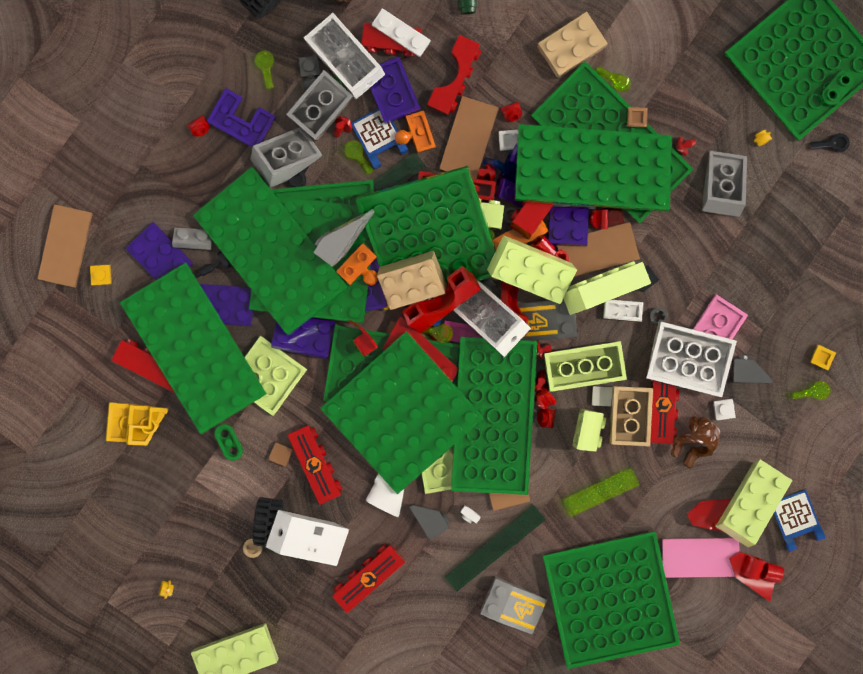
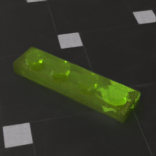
[562,467,640,517]

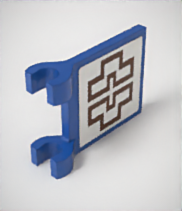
[351,108,409,169]
[774,490,826,552]

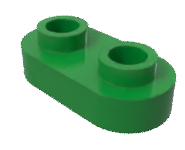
[821,71,854,106]
[215,424,243,461]

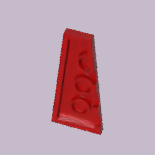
[382,316,458,381]

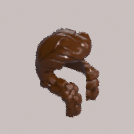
[671,416,721,468]

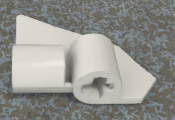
[366,473,404,517]

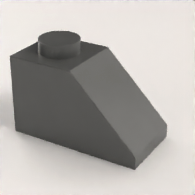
[730,355,772,383]
[409,504,450,540]

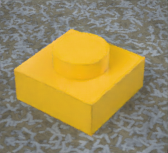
[90,265,112,285]
[810,345,836,370]

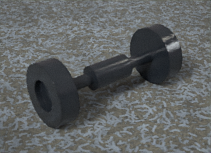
[195,251,232,278]

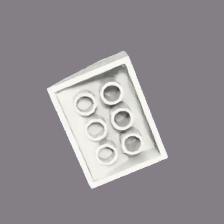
[646,321,737,397]

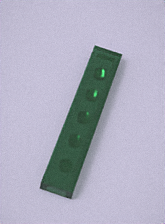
[445,504,546,592]

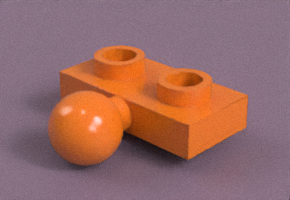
[395,110,436,153]
[336,244,378,285]

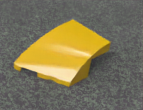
[105,402,168,446]

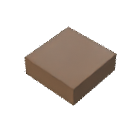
[627,107,648,128]
[268,442,293,467]

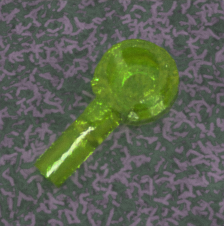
[255,51,274,89]
[596,66,632,92]
[344,140,374,175]
[423,324,453,343]
[792,381,831,400]

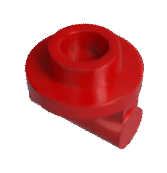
[500,102,522,122]
[187,115,209,137]
[333,116,352,137]
[676,136,696,155]
[476,164,496,181]
[589,209,608,229]
[537,340,552,359]
[535,370,548,392]
[534,388,557,410]
[537,408,555,428]

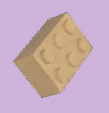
[537,12,608,78]
[377,251,447,310]
[609,386,653,446]

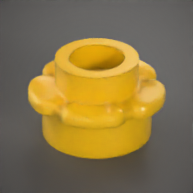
[754,130,772,146]
[159,580,174,599]

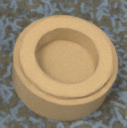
[243,538,263,558]

